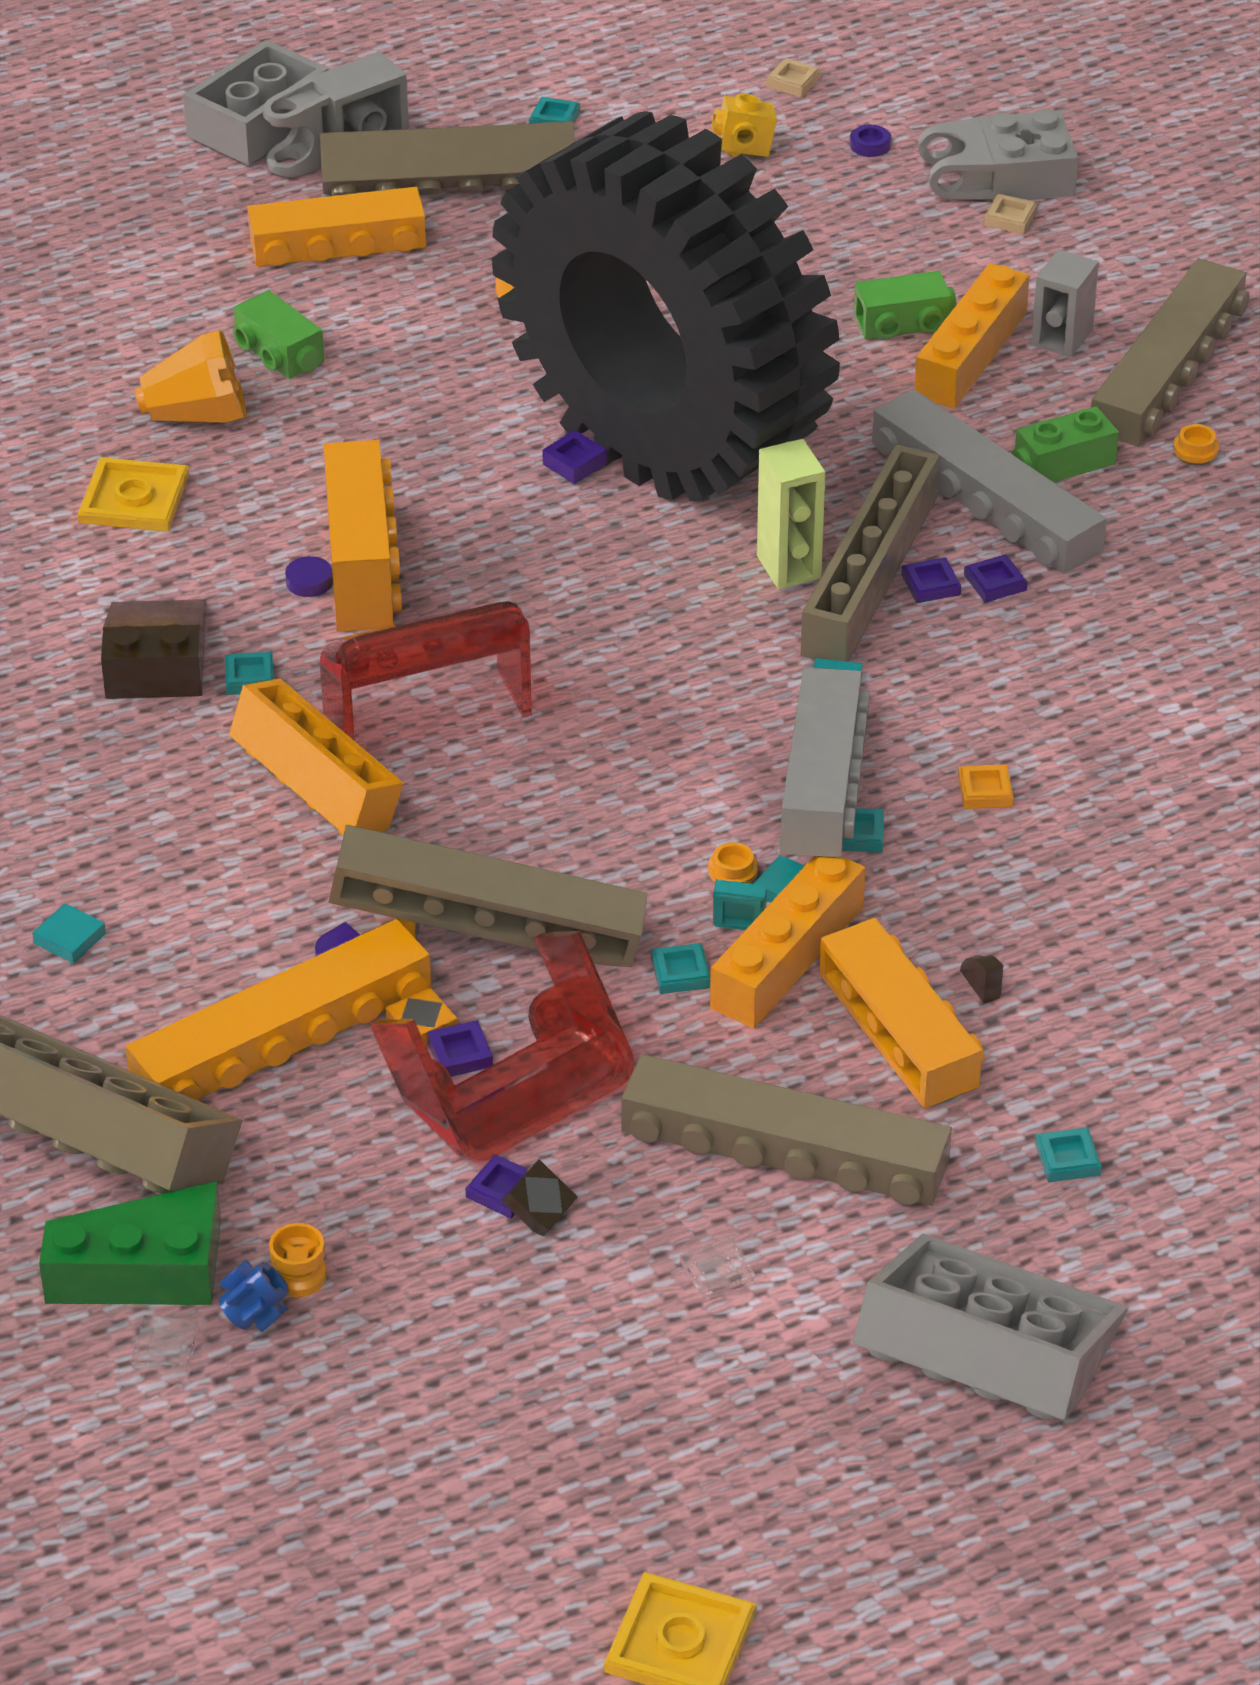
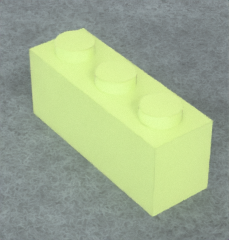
[757,439,825,589]

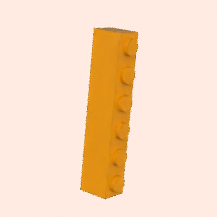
[125,919,432,1101]

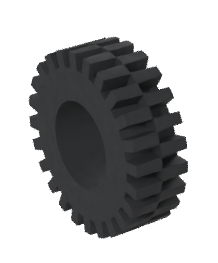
[492,111,840,501]

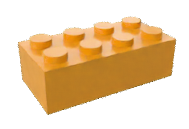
[323,440,402,632]

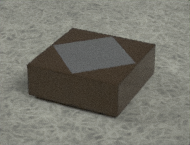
[501,1159,578,1236]

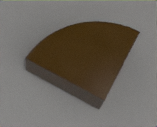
[960,955,1004,1004]

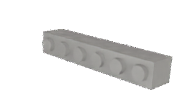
[872,388,1107,574]
[780,667,870,858]

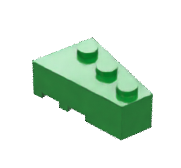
[39,1181,221,1305]

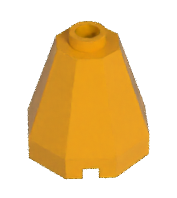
[134,330,247,423]

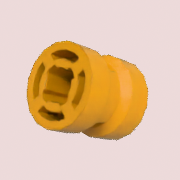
[269,1223,327,1298]

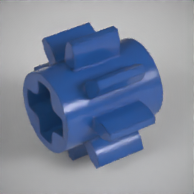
[219,1260,289,1332]

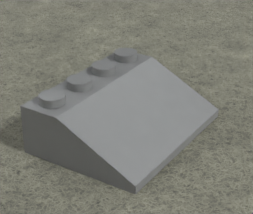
[853,1233,1129,1420]

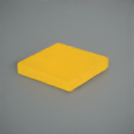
[77,457,190,532]
[604,1572,757,1685]

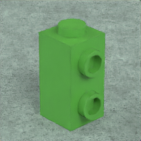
[854,270,957,340]
[233,290,324,379]
[1011,406,1119,482]

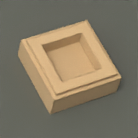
[766,58,821,97]
[984,194,1038,234]

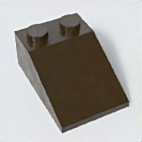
[101,599,206,699]

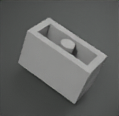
[1031,249,1099,358]

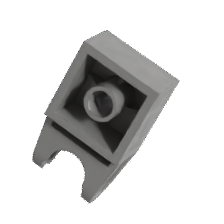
[263,51,409,177]
[918,109,1078,202]

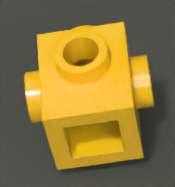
[711,93,777,157]

